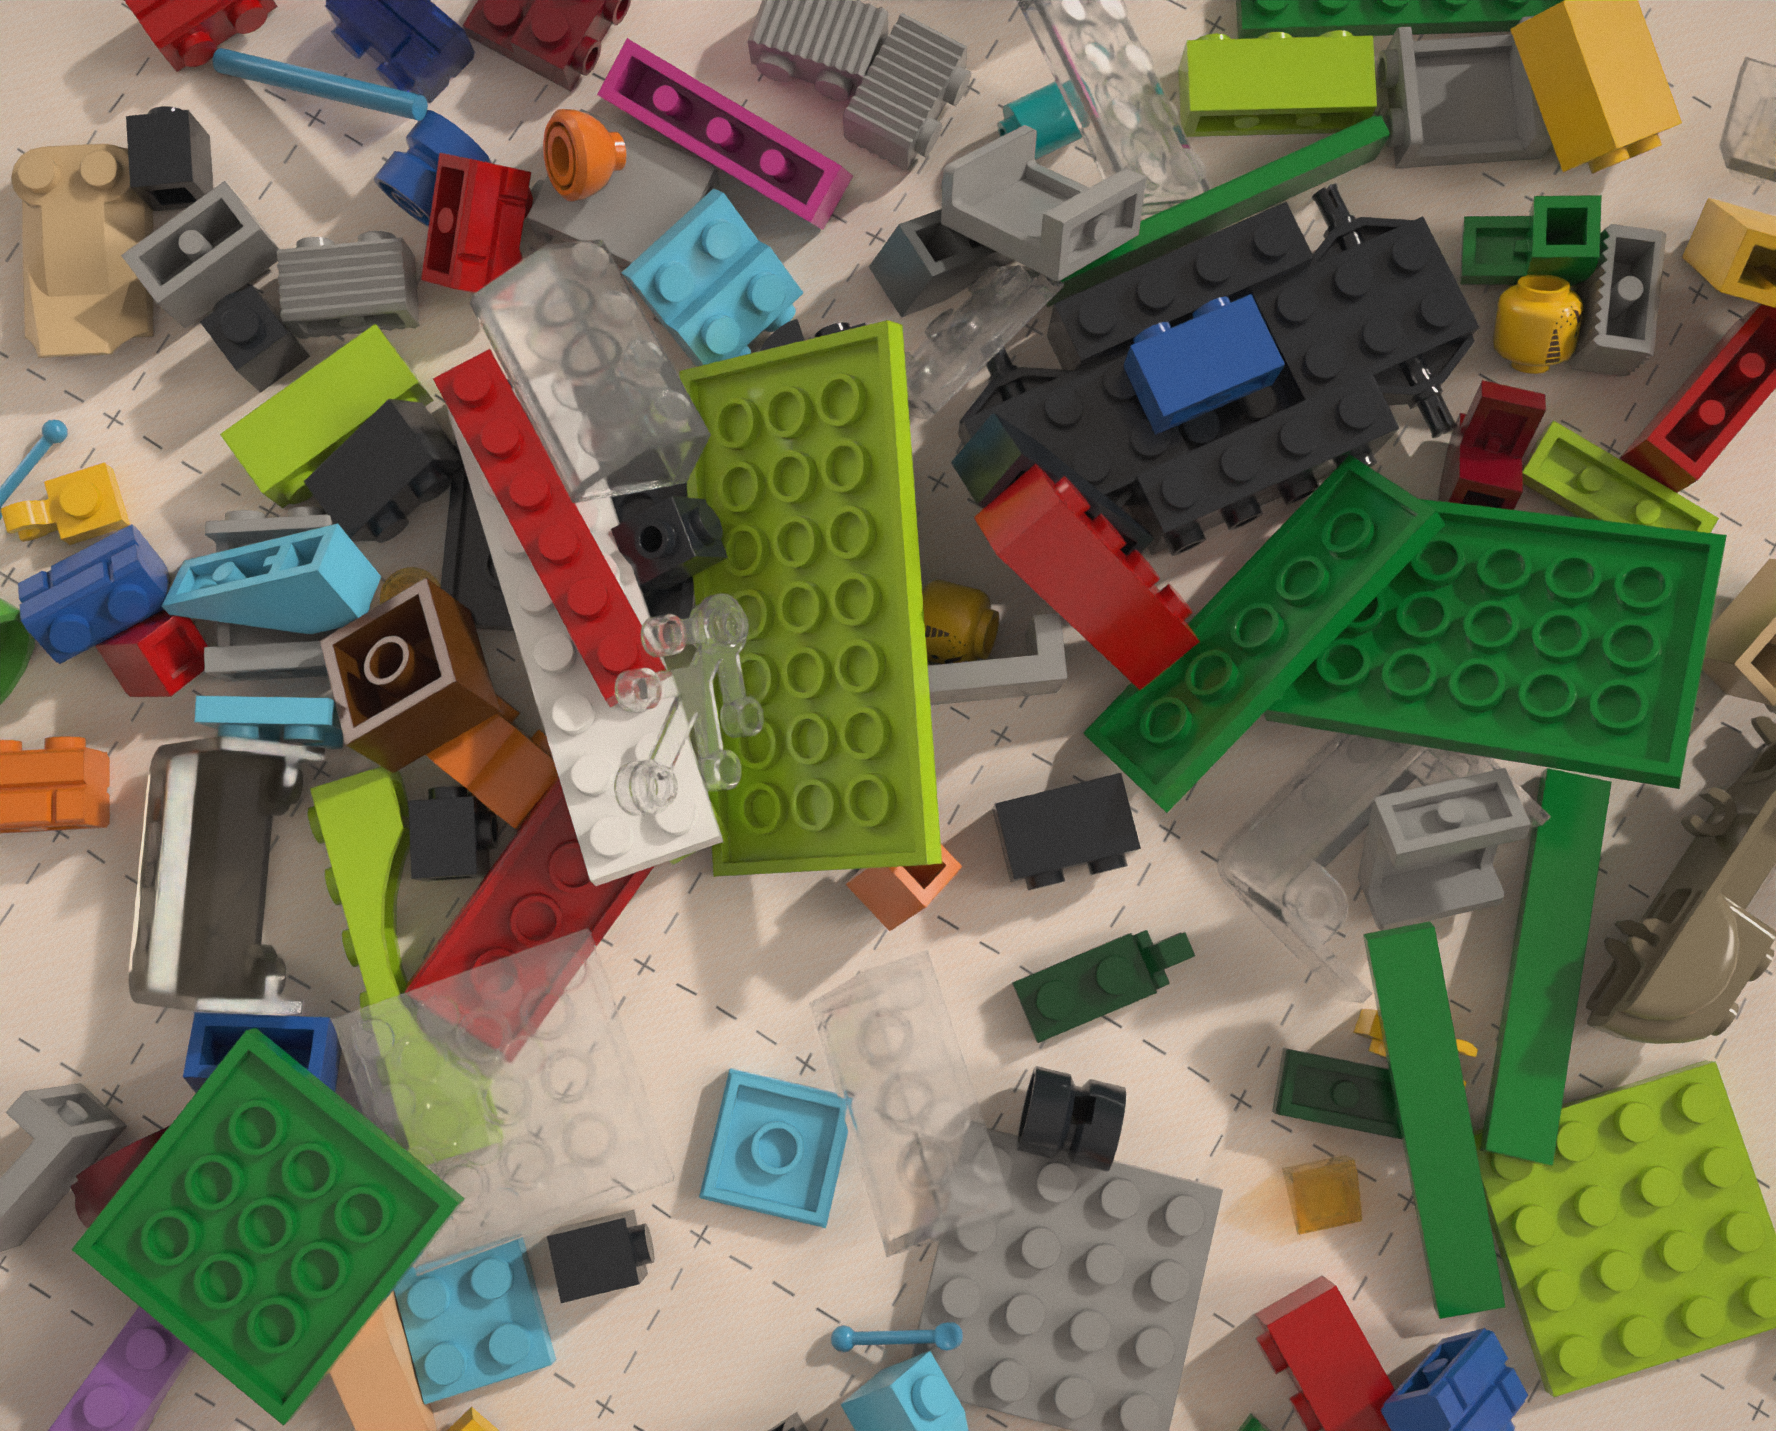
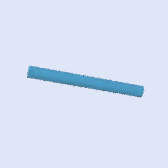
[212,48,428,121]

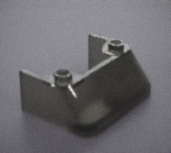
[129,736,325,1014]

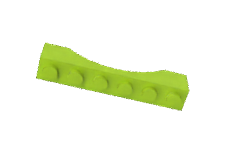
[307,766,504,1165]

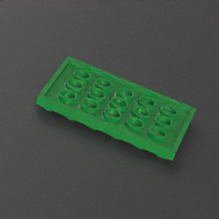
[1264,499,1727,789]

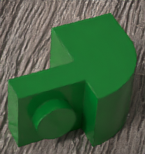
[1460,195,1602,286]

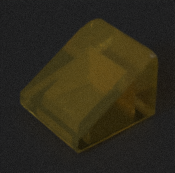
[1282,1155,1363,1235]

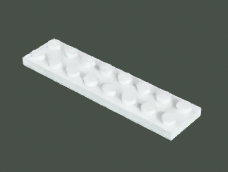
[447,369,724,886]

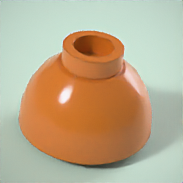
[543,109,626,202]

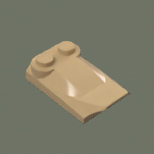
[11,144,154,358]

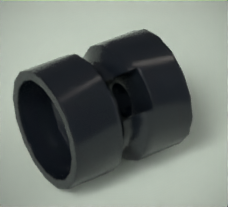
[1016,1066,1126,1172]

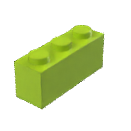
[1178,30,1377,137]
[220,324,434,508]

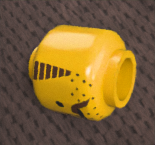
[1493,274,1583,374]
[922,579,1000,664]

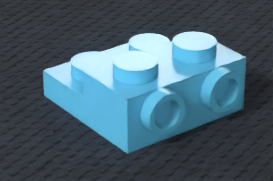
[621,188,803,367]

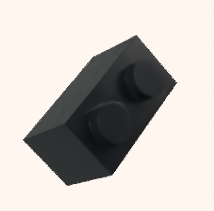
[304,399,463,543]
[992,773,1141,891]

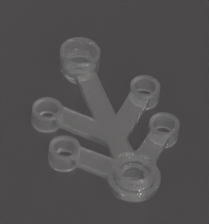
[614,593,764,816]

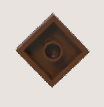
[320,577,501,773]

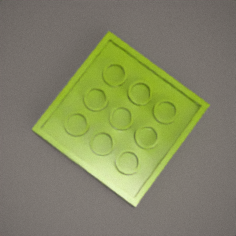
[1473,1060,1776,1397]

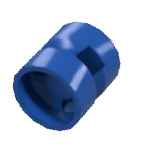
[374,110,492,228]

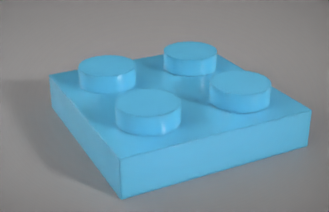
[194,696,343,749]
[394,1232,556,1405]

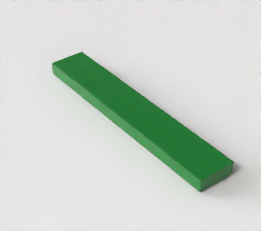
[1038,115,1390,308]
[1480,768,1612,1166]
[1363,921,1506,1319]

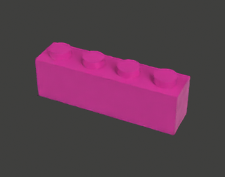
[597,38,853,230]

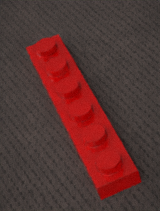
[433,349,669,708]

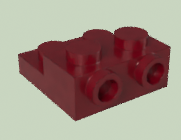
[463,0,631,92]

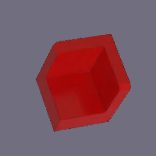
[95,610,208,697]

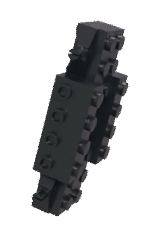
[958,184,1480,556]

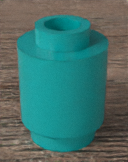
[997,80,1094,160]

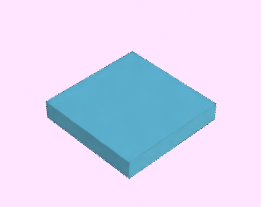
[699,1068,856,1228]

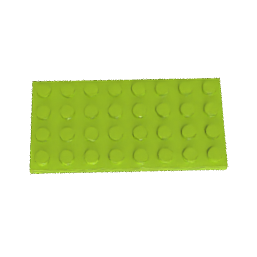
[679,320,942,877]

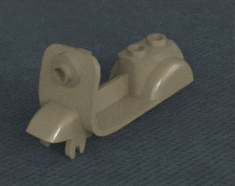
[1586,704,1776,1044]

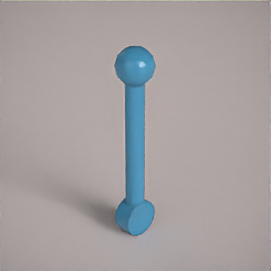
[0,419,68,520]
[831,1322,963,1352]

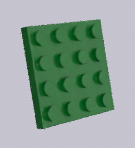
[71,1028,465,1426]

